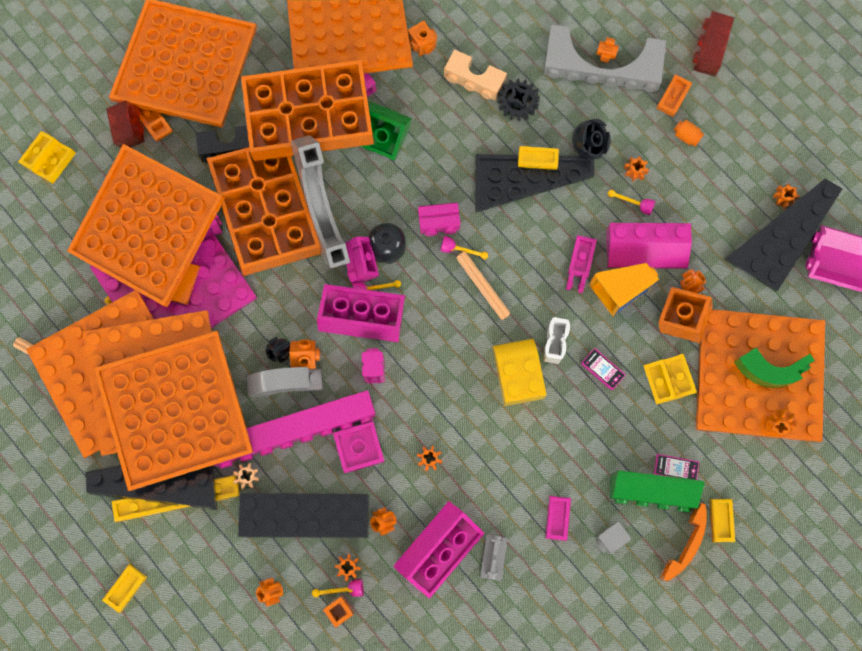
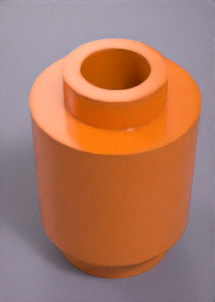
[674,119,704,147]

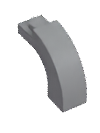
[246,367,323,397]

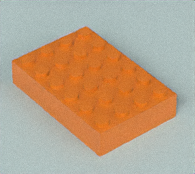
[241,60,374,161]
[207,147,321,276]

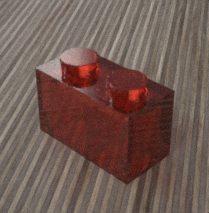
[106,100,145,148]

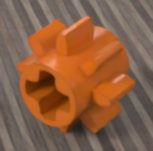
[596,37,619,63]
[624,156,649,182]
[772,183,800,210]
[680,269,706,293]
[769,408,797,435]
[417,446,442,472]
[370,507,396,536]
[334,554,362,581]
[256,578,283,607]

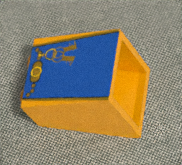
[589,263,659,317]

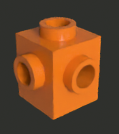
[408,21,437,56]
[289,339,320,369]

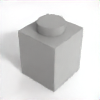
[595,521,631,554]

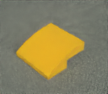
[18,131,76,184]
[643,353,697,405]

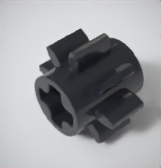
[266,337,290,363]

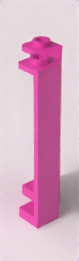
[805,225,862,292]

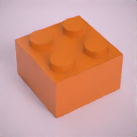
[658,287,713,343]

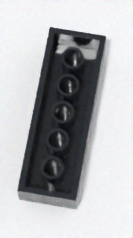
[238,493,369,538]

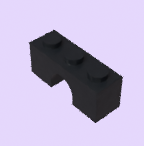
[196,126,249,163]

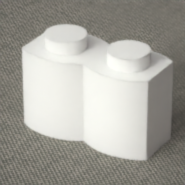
[543,317,570,364]

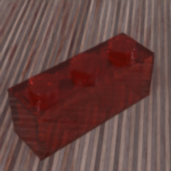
[692,11,735,77]

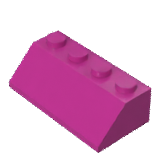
[606,223,692,269]
[317,284,405,342]
[393,501,485,599]

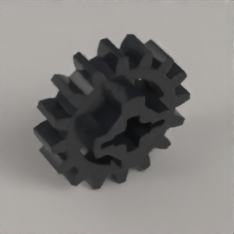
[497,78,540,121]

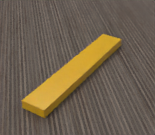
[111,475,240,522]

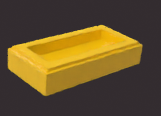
[518,146,559,170]
[709,499,735,542]
[102,564,147,613]

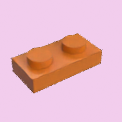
[656,74,692,117]

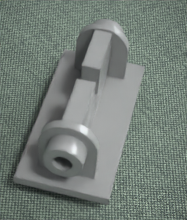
[480,535,508,581]

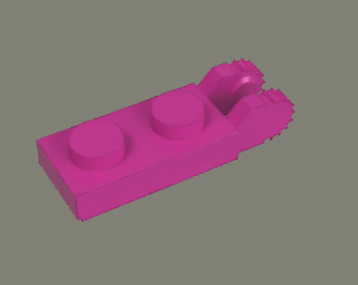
[566,235,597,293]

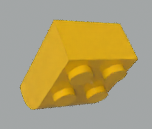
[492,338,547,406]

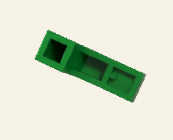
[734,347,815,388]

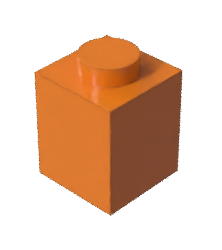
[323,596,355,628]

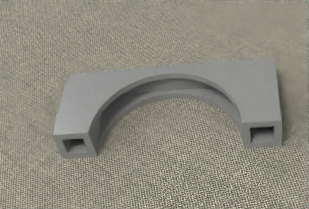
[543,24,666,92]
[290,135,350,268]

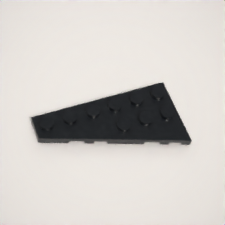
[475,154,594,213]
[724,178,843,291]
[86,465,218,510]

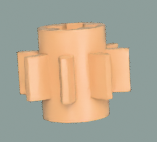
[233,463,259,490]

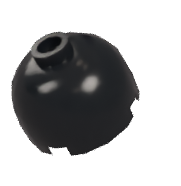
[572,119,611,159]
[368,223,406,264]

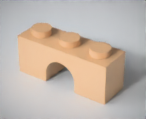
[444,49,507,101]

